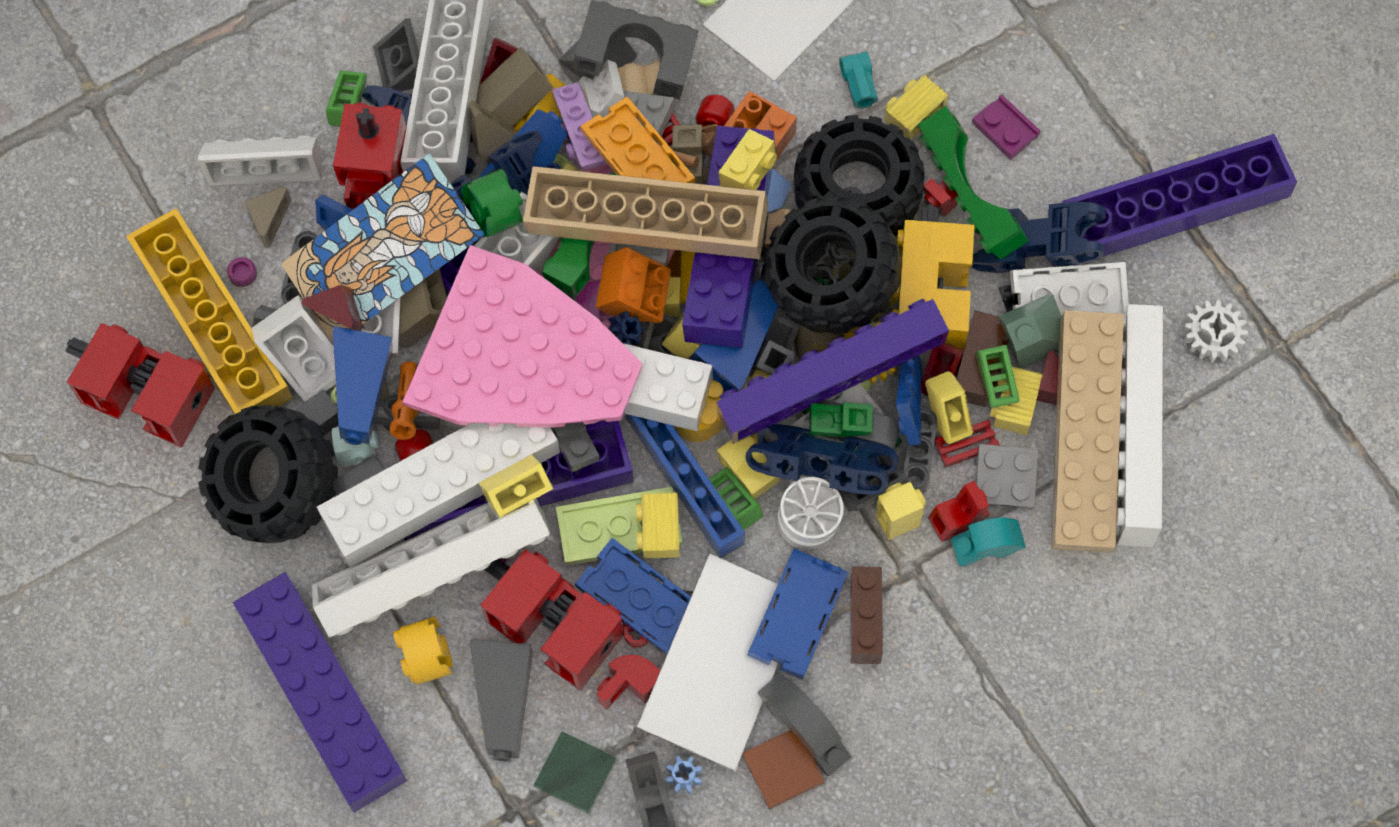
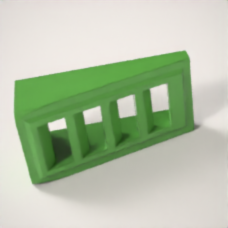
[326,70,367,126]
[975,345,1020,408]
[709,467,763,530]

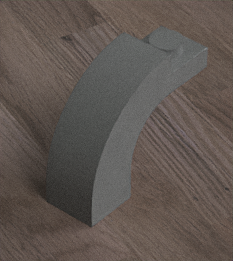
[753,305,801,375]
[551,422,599,472]
[757,674,851,777]
[625,751,676,827]

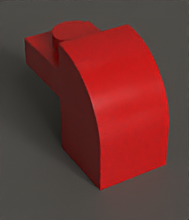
[928,480,990,542]
[596,655,661,710]

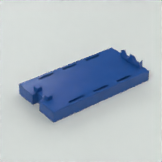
[575,538,691,656]
[747,548,848,680]

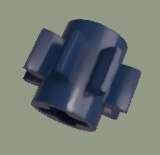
[608,311,644,346]

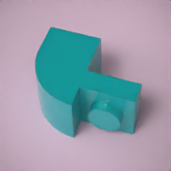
[951,517,1026,567]

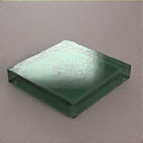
[534,731,616,814]

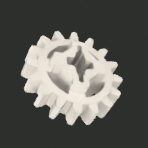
[1183,300,1248,363]

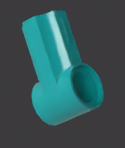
[839,51,878,109]

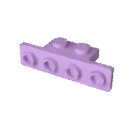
[552,83,607,170]

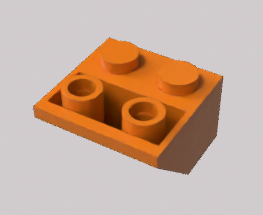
[724,90,797,161]
[595,247,671,323]

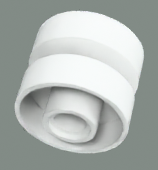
[777,477,844,550]

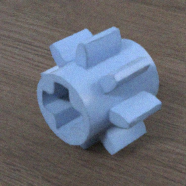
[665,756,702,795]

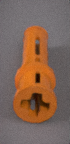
[389,361,418,440]

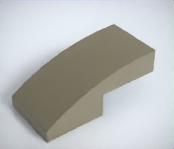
[673,125,703,184]

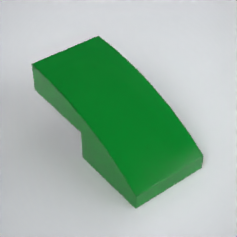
[809,402,873,437]

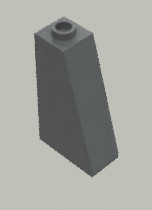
[470,639,533,762]

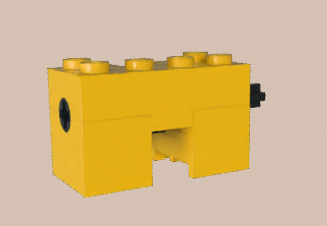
[892,204,974,353]

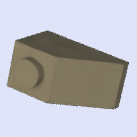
[469,100,517,163]

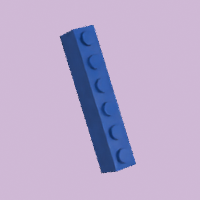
[626,414,745,558]

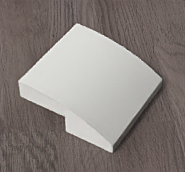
[578,59,624,118]

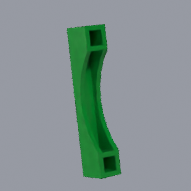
[918,106,1029,260]
[542,171,616,301]

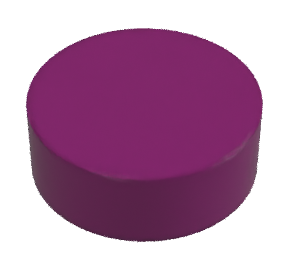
[227,257,257,287]

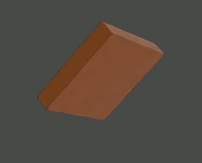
[742,730,824,810]

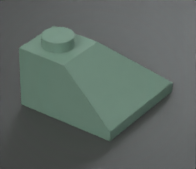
[998,293,1061,368]

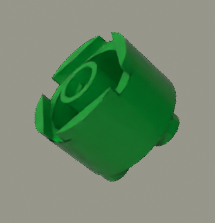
[461,169,523,238]

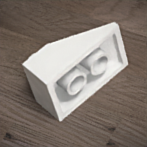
[474,192,560,273]
[251,295,336,402]

